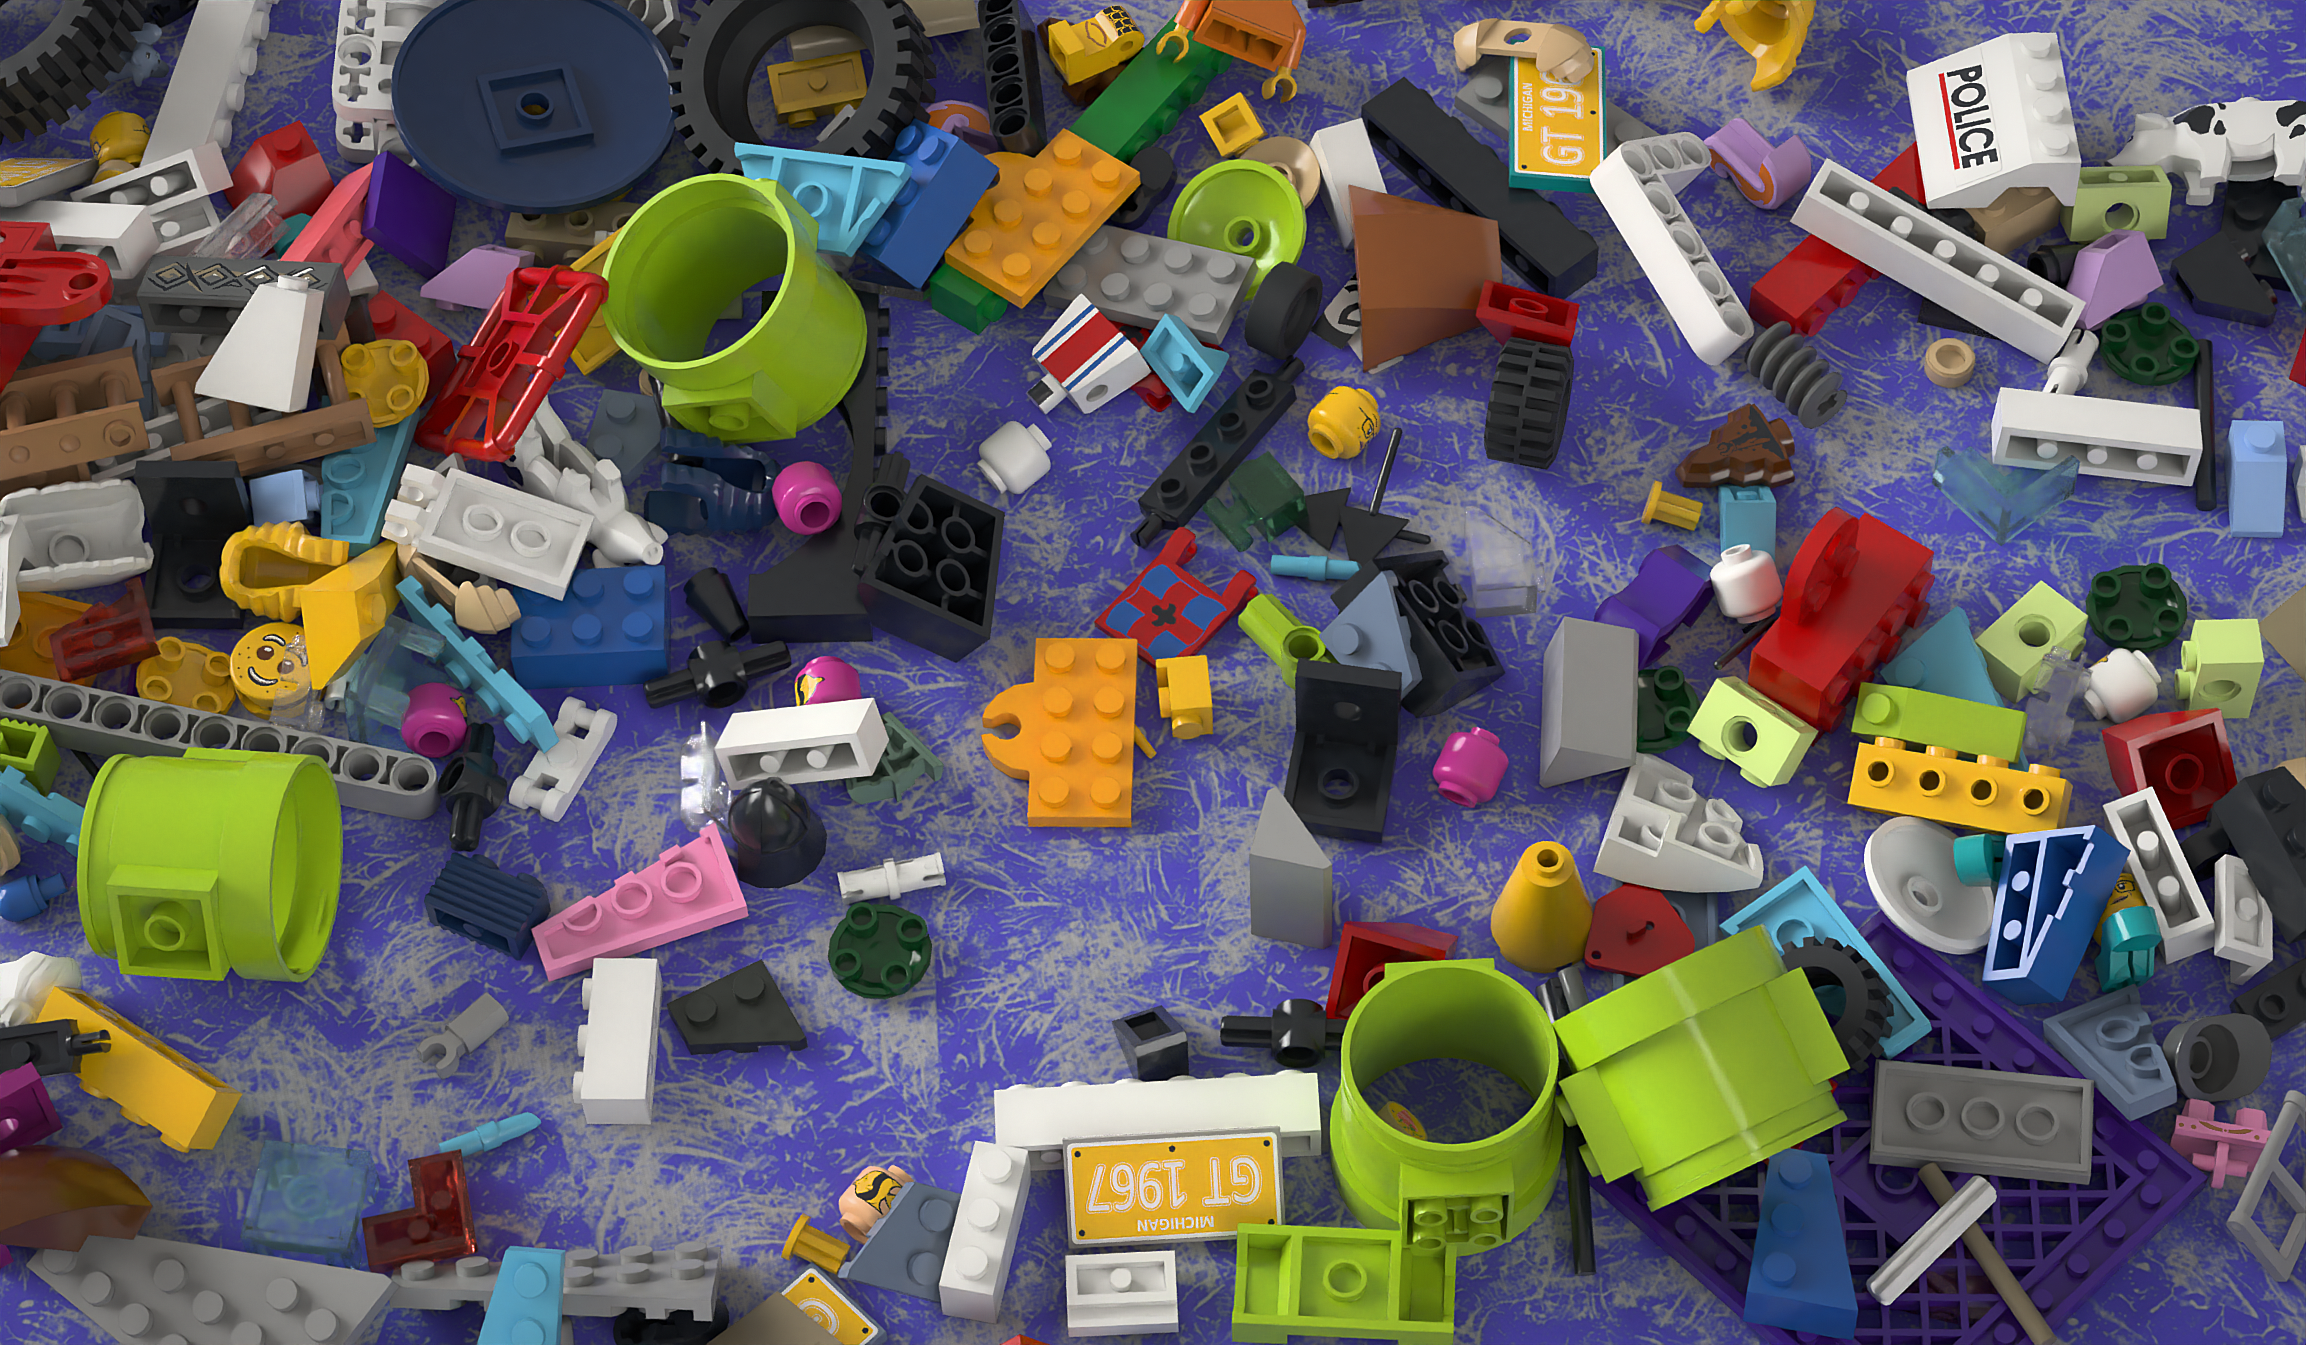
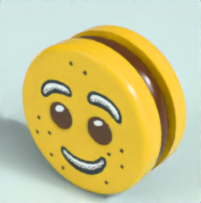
[229,622,327,721]

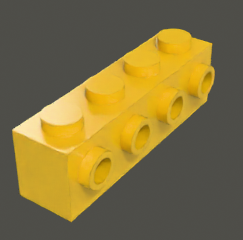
[1847,737,2073,836]
[35,986,242,1153]

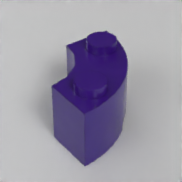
[1594,544,1715,671]

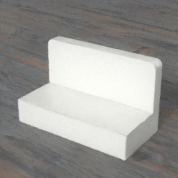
[2214,854,2273,985]

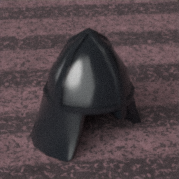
[728,777,827,889]

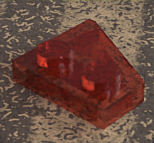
[49,576,161,683]

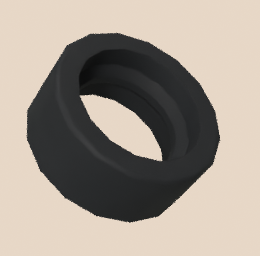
[1244,261,1323,360]

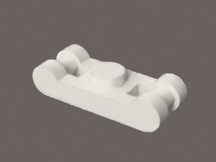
[509,696,617,822]

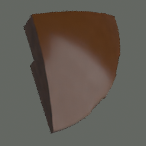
[0,1144,153,1252]

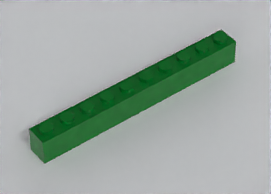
[929,12,1234,335]

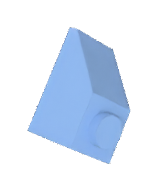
[2223,420,2287,538]

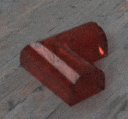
[361,1149,479,1274]

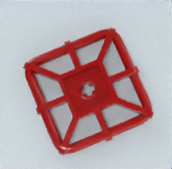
[414,265,610,462]

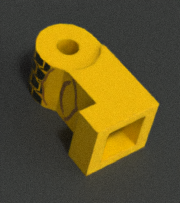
[1048,5,1145,86]

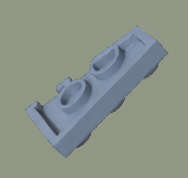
[2043,984,2177,1121]

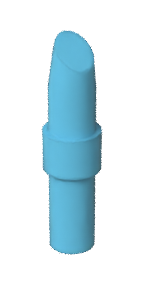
[1271,555,1362,581]
[438,1112,541,1164]

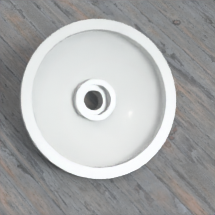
[1864,816,1998,954]

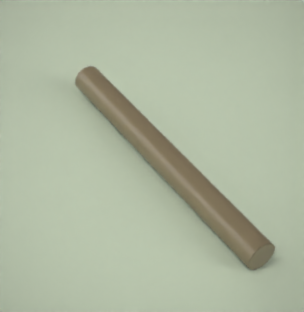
[1918,1162,2057,1345]

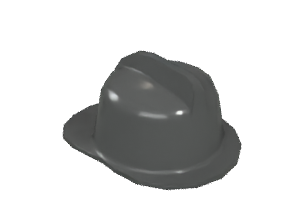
[2162,1013,2272,1102]

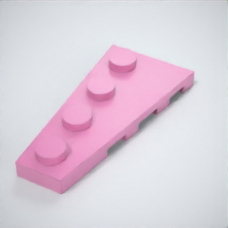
[531,822,749,982]

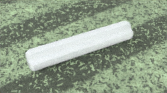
[1866,1175,1997,1306]

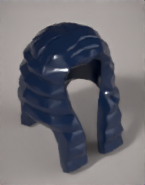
[644,426,782,538]

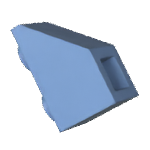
[250,469,323,528]

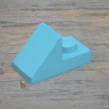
[1139,313,1230,413]

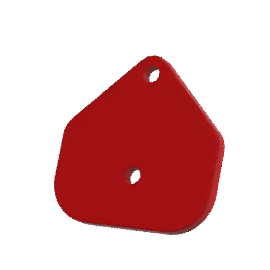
[1584,883,1695,978]

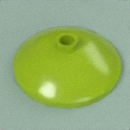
[1167,159,1307,302]

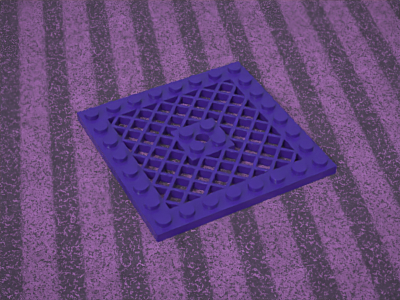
[1589,909,2208,1345]

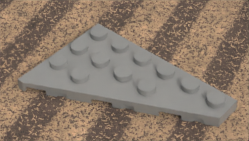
[25,1235,400,1345]

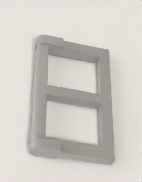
[2226,1090,2306,1282]

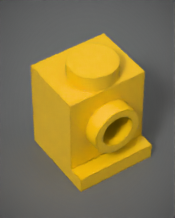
[1199,92,1268,159]
[1156,655,1213,739]

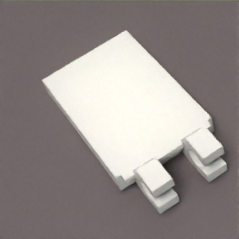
[381,463,595,601]

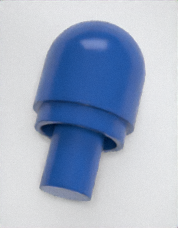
[0,872,69,922]

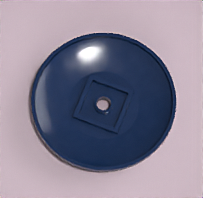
[390,0,679,215]

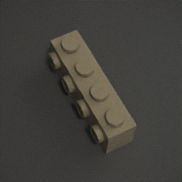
[505,201,644,269]

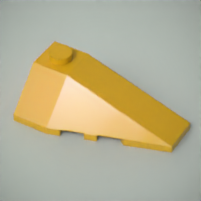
[299,539,403,690]

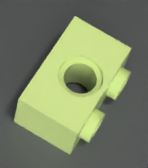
[2060,165,2172,244]
[1974,580,2088,705]
[2174,619,2264,719]
[1687,676,1818,788]

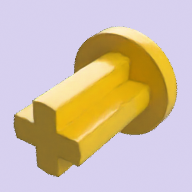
[1641,480,1703,531]
[781,1213,851,1275]

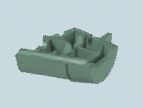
[823,711,944,805]

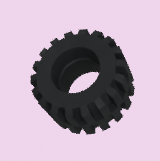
[1484,337,1574,470]
[1781,936,1894,1082]

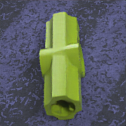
[1238,593,1340,690]

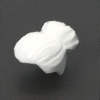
[0,951,82,1028]

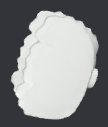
[0,478,154,592]

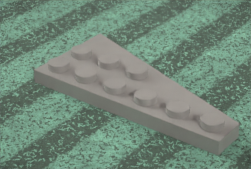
[389,1241,722,1321]

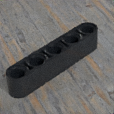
[978,0,1048,158]

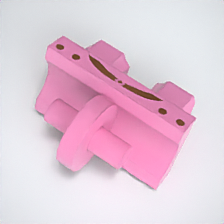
[2169,1099,2272,1189]

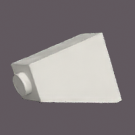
[1309,118,1387,251]
[195,275,324,413]

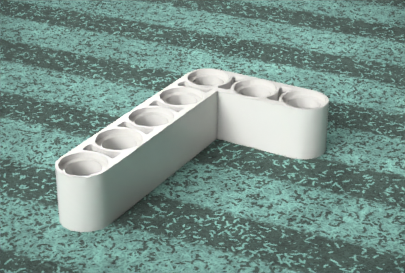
[1590,132,1754,366]

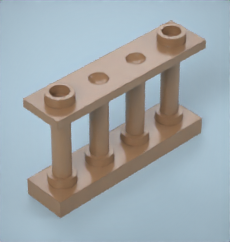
[150,321,377,476]
[0,346,150,481]

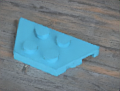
[734,142,913,257]

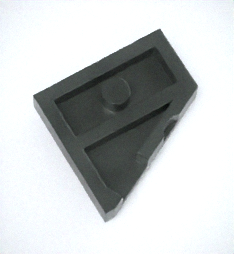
[667,959,808,1055]

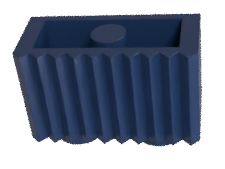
[424,852,551,960]

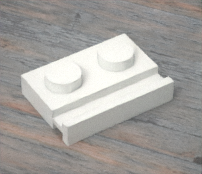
[1065,1250,1179,1337]

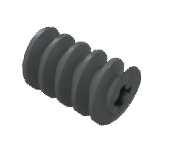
[1744,321,1847,429]

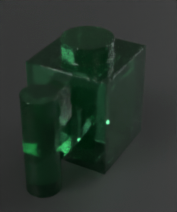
[1203,451,1309,552]

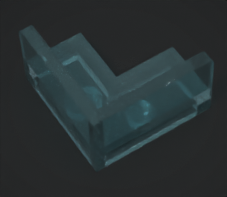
[1932,445,2080,546]

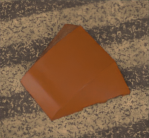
[1348,185,1503,373]

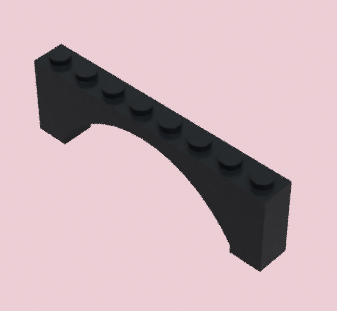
[747,289,891,644]

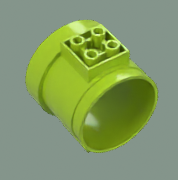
[601,173,867,444]
[77,747,343,982]
[1552,924,1851,1212]
[1330,958,1564,1257]

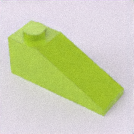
[1851,682,2028,765]

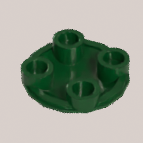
[2099,302,2199,386]
[2085,563,2188,653]
[1636,665,1700,754]
[828,902,932,1000]

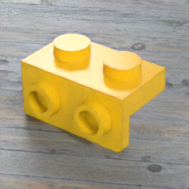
[767,50,868,128]

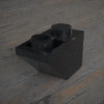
[2169,230,2278,328]

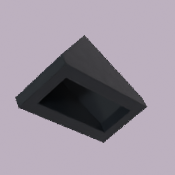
[1112,1005,1189,1082]

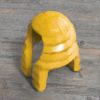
[1694,0,1816,92]
[219,521,356,623]

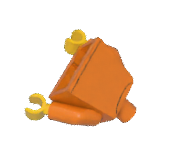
[1156,0,1307,103]

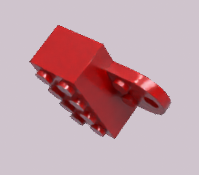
[0,221,115,395]
[1747,507,1935,747]

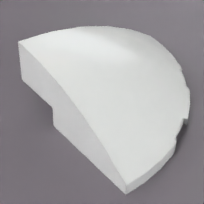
[1593,752,1764,893]

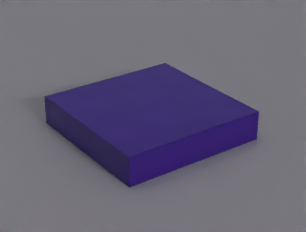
[361,150,457,281]

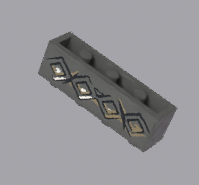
[136,255,351,340]

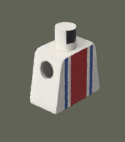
[1026,293,1151,415]

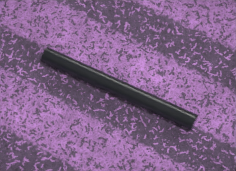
[2193,339,2217,511]
[1558,1058,1597,1276]

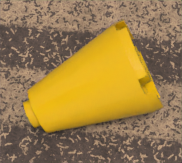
[1490,841,1594,974]

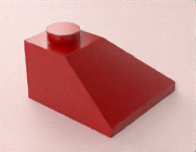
[222,120,335,258]
[1475,279,1580,347]
[2101,708,2238,831]
[1325,921,1459,1020]

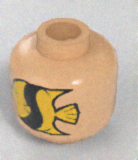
[839,1165,914,1245]

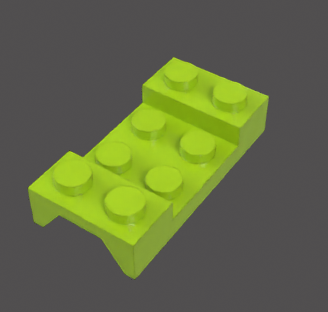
[1232,1223,1457,1345]

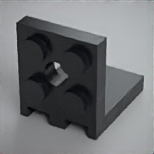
[134,460,254,629]
[1283,659,1402,843]

